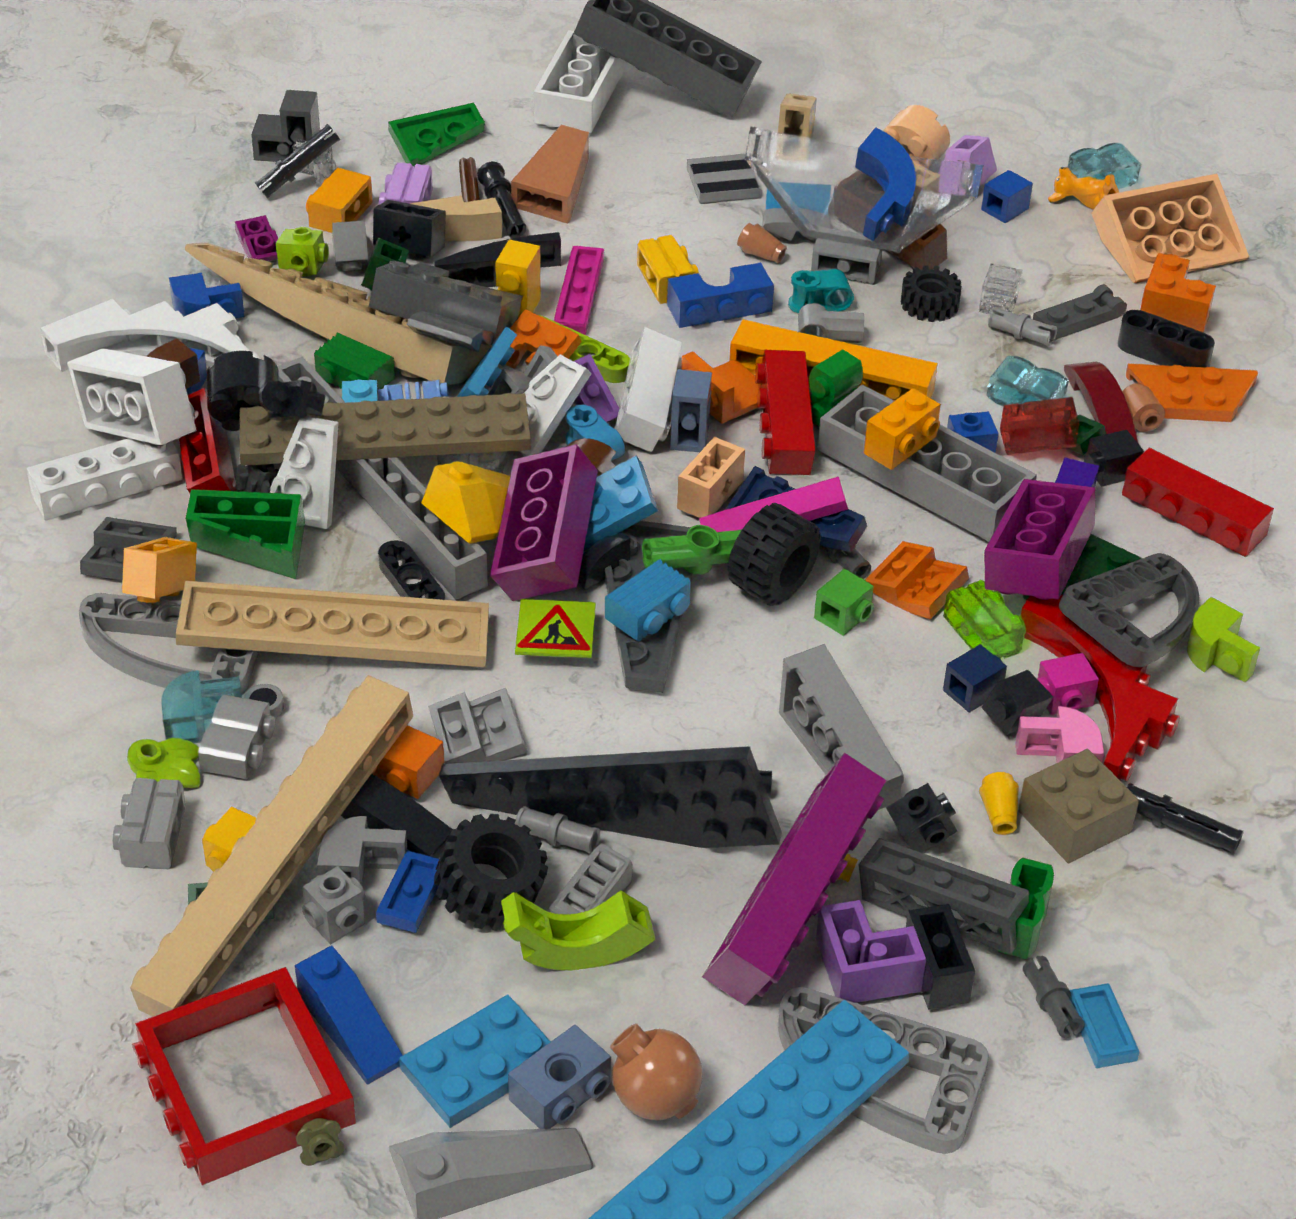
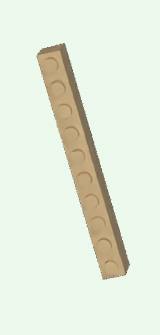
[130,675,414,1017]

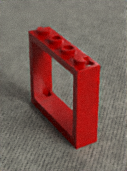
[132,967,356,1185]

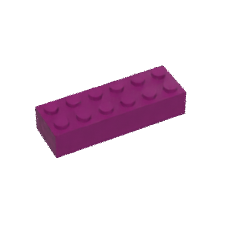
[702,753,887,1005]

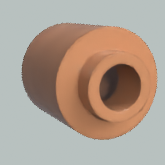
[1122,383,1165,432]

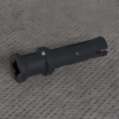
[477,161,527,238]

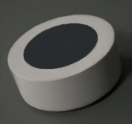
[244,684,284,718]

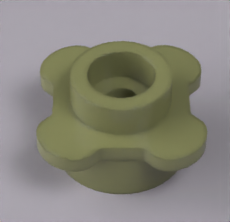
[296,1118,345,1166]

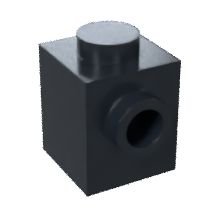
[1084,429,1144,487]
[981,670,1053,735]

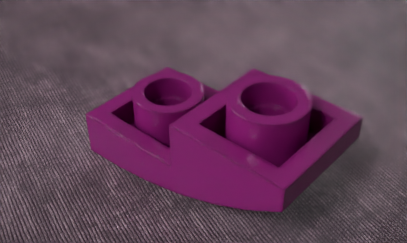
[235,215,278,261]

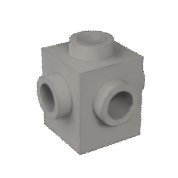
[302,866,366,944]

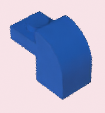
[169,272,245,318]

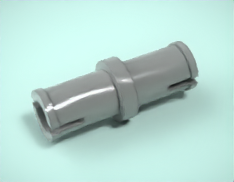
[988,307,1057,346]
[515,806,600,854]

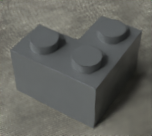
[251,90,320,165]

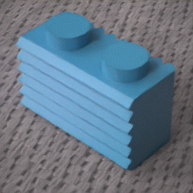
[605,559,691,642]

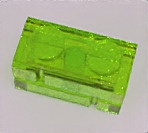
[943,580,1026,659]

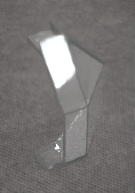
[745,126,984,252]

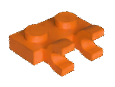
[505,309,581,369]

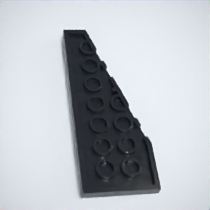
[438,746,782,848]

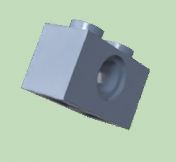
[670,369,712,452]
[508,1024,611,1129]

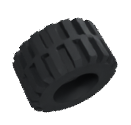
[727,503,821,606]
[434,814,548,930]

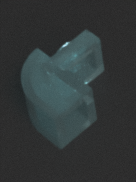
[161,670,242,743]

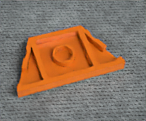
[1126,363,1258,422]

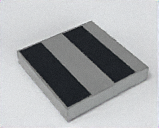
[687,153,761,203]

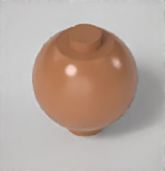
[610,1023,702,1120]

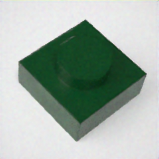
[1056,414,1106,455]

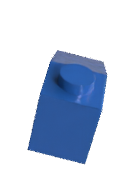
[295,945,403,1085]

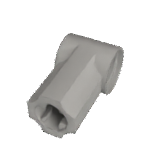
[798,303,864,342]

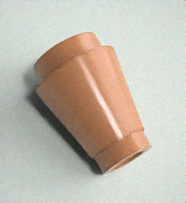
[737,223,787,263]

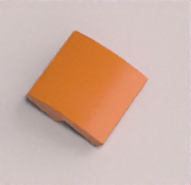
[865,541,969,619]

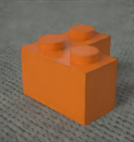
[1140,253,1216,333]

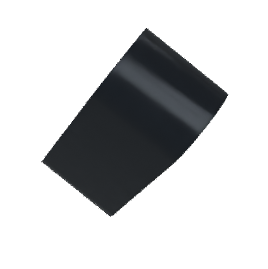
[1117,310,1215,368]

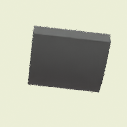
[407,311,494,352]
[80,517,177,581]

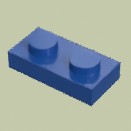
[376,851,439,933]

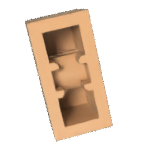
[677,437,745,518]

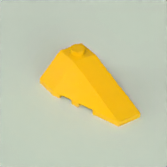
[421,461,510,544]

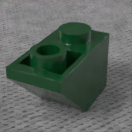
[361,238,409,291]

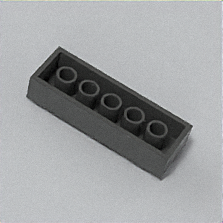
[573,0,762,117]

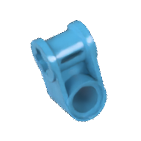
[566,405,625,461]

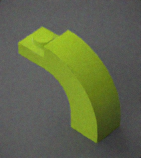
[501,890,656,971]

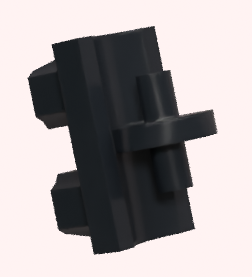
[259,380,325,421]

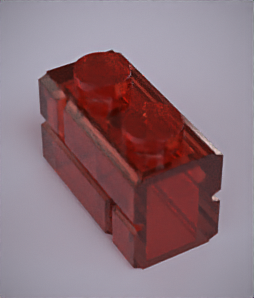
[1000,397,1079,455]

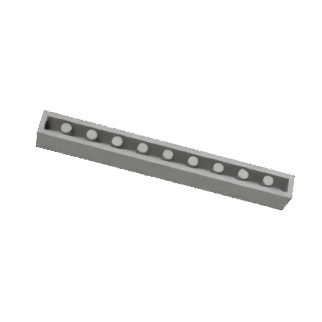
[277,357,488,600]

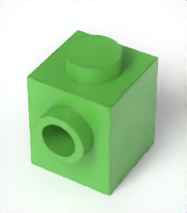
[814,569,874,636]

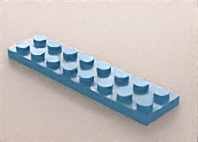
[588,1000,909,1219]

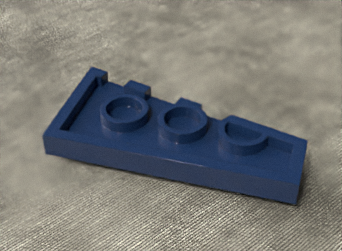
[725,466,867,552]

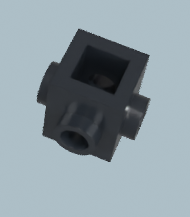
[886,783,958,853]

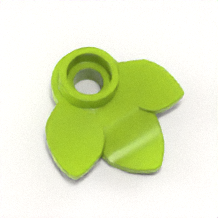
[127,738,200,788]

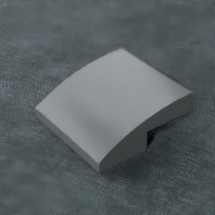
[428,687,527,764]

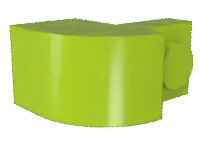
[1187,597,1260,682]

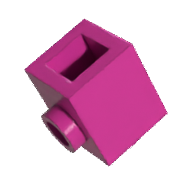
[1037,653,1099,715]

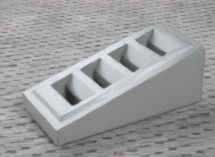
[549,844,633,914]

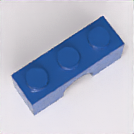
[667,263,774,328]

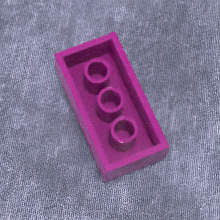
[490,444,598,601]
[984,479,1095,600]

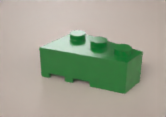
[185,490,305,579]

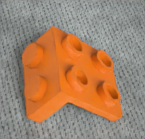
[681,351,761,424]

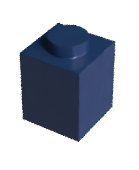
[943,644,1007,713]

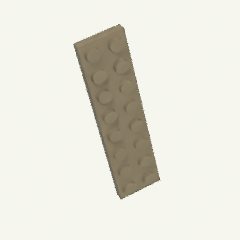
[240,393,531,466]

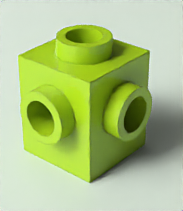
[276,227,329,277]

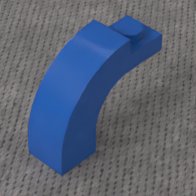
[855,127,916,241]

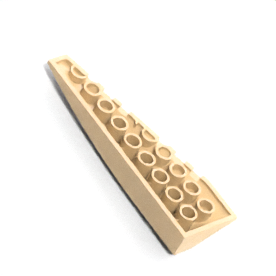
[185,243,492,385]

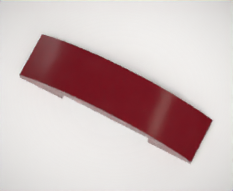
[1064,361,1138,443]

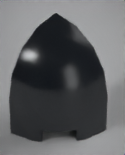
[578,533,631,590]

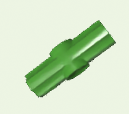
[642,525,741,575]

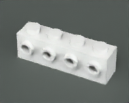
[615,327,682,452]
[27,438,183,521]

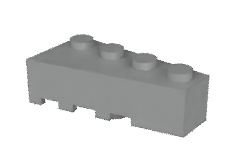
[779,644,904,810]

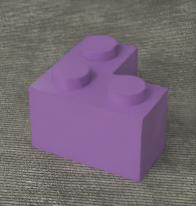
[816,900,926,1003]

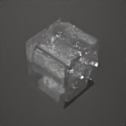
[979,264,1023,314]

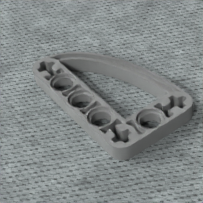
[79,593,259,698]
[778,987,989,1154]

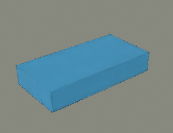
[1070,983,1140,1068]

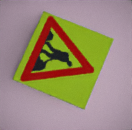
[515,599,596,658]

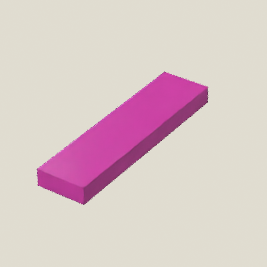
[554,246,604,335]
[699,476,848,532]

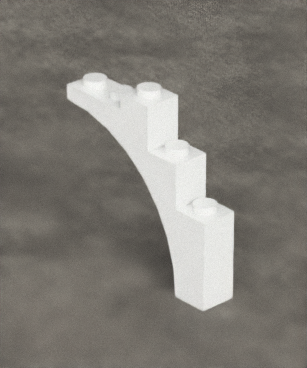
[40,299,260,372]

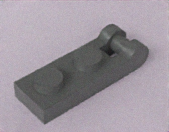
[1033,284,1127,341]

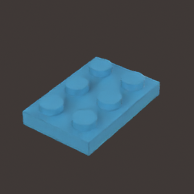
[457,327,517,397]
[583,456,658,552]
[399,994,551,1128]

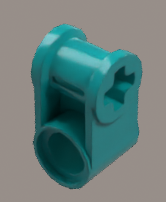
[788,269,854,313]

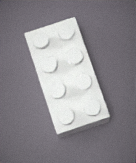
[533,30,625,133]
[67,348,197,445]

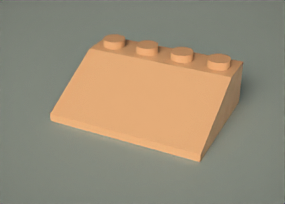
[1091,174,1249,283]

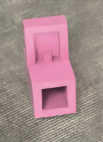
[1015,706,1104,763]

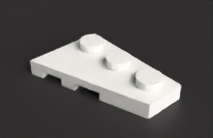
[517,354,592,456]
[270,416,339,529]

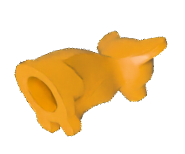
[1048,167,1119,210]

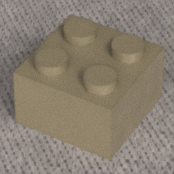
[1018,748,1139,864]

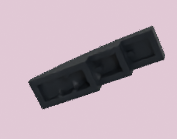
[434,232,561,287]
[293,772,453,857]

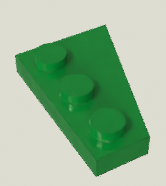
[388,102,485,166]

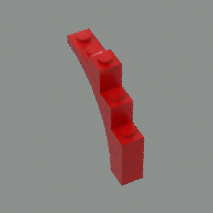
[1017,595,1180,782]

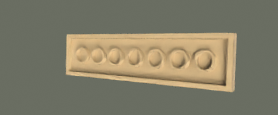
[176,581,489,667]

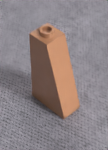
[511,125,589,224]

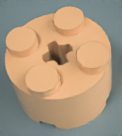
[883,105,950,170]

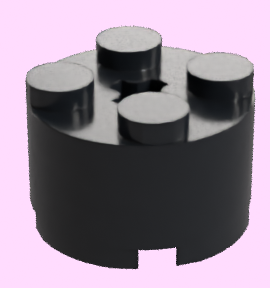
[207,351,279,431]

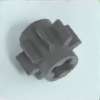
[235,464,279,493]

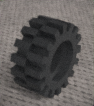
[901,266,962,322]

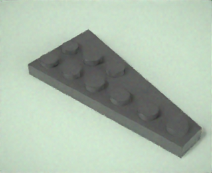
[605,521,693,693]

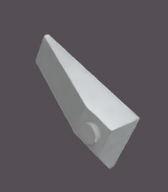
[389,1128,592,1219]

